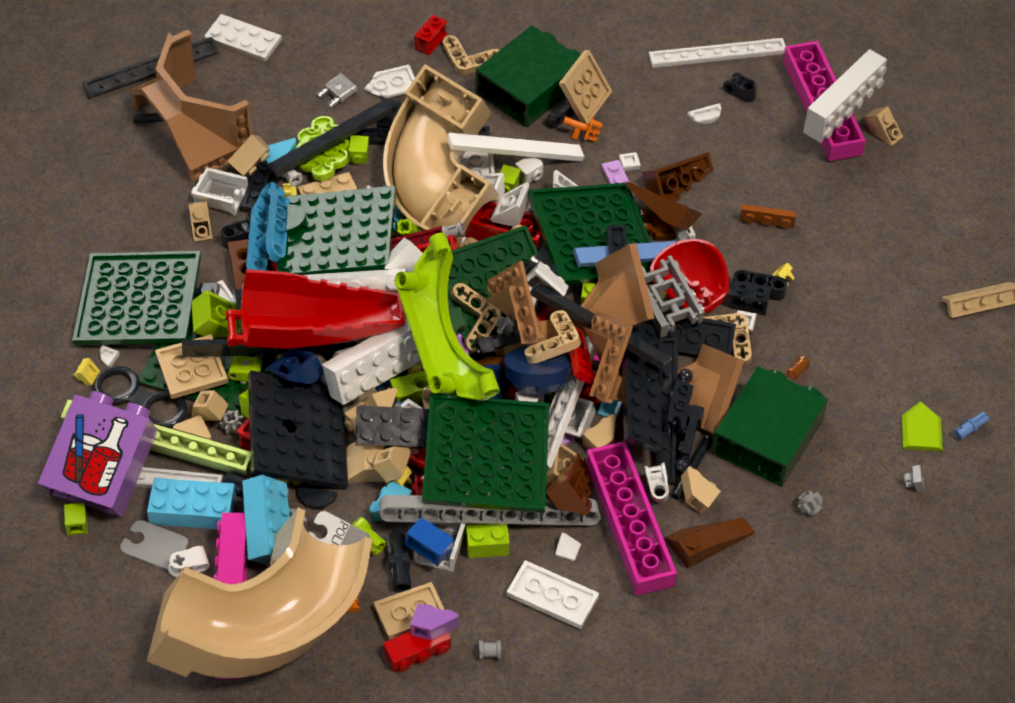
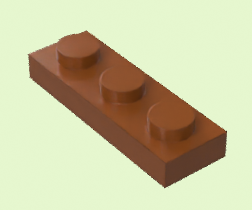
[740,204,796,228]

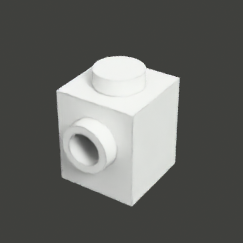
[515,157,543,184]

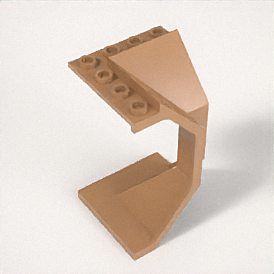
[128,30,252,182]
[485,243,654,345]
[584,311,744,434]

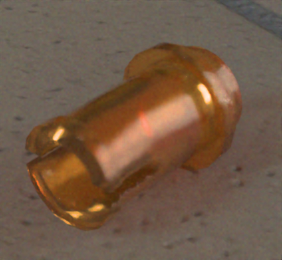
[787,355,810,379]

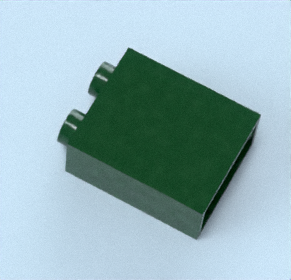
[475,25,581,128]
[711,366,828,487]

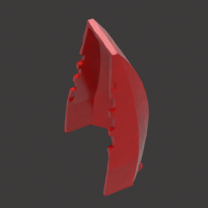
[225,269,405,349]

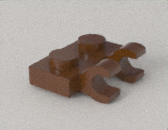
[640,209,674,241]

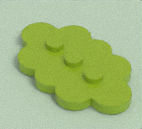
[296,116,349,181]

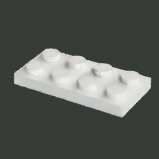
[204,14,282,62]
[506,560,599,629]

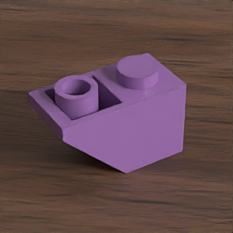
[410,604,458,640]

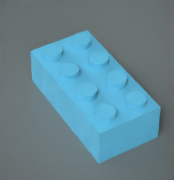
[242,475,290,566]
[147,478,236,529]

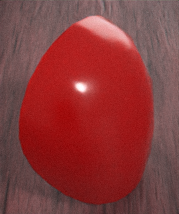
[650,239,729,313]

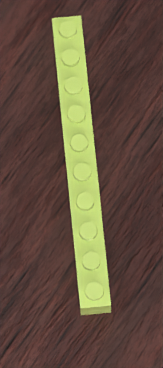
[61,399,251,478]

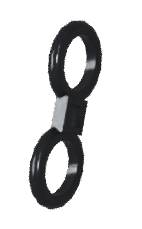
[93,366,187,429]

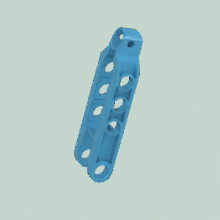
[246,182,290,271]

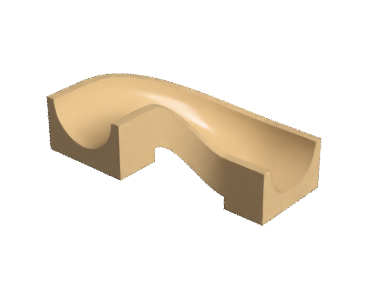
[383,64,500,247]
[147,507,372,678]

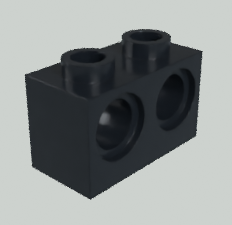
[729,280,771,316]

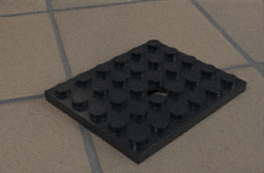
[248,370,348,490]

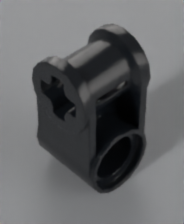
[723,72,757,102]
[221,218,250,249]

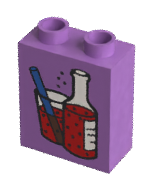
[38,391,158,518]

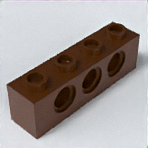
[228,239,249,289]

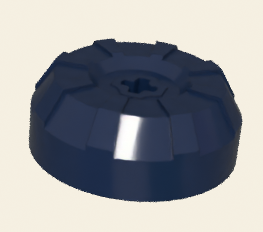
[504,346,571,395]

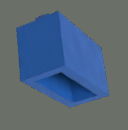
[404,517,454,567]

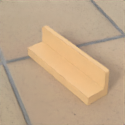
[941,282,1015,318]

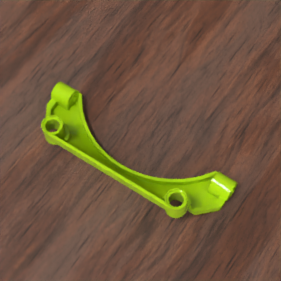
[394,233,500,400]

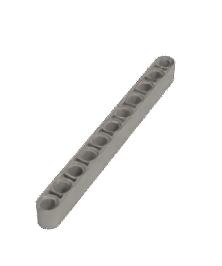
[379,495,600,525]

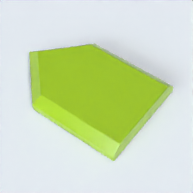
[901,401,943,452]

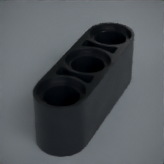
[732,270,787,301]

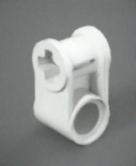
[644,463,669,503]
[168,546,210,577]

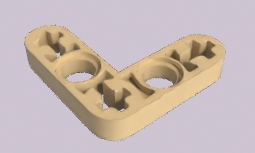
[443,35,499,75]
[450,283,501,354]
[525,310,581,364]
[703,313,752,366]

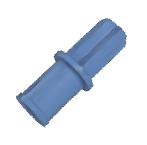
[953,412,989,441]

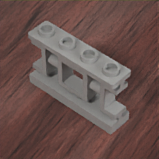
[642,255,705,338]

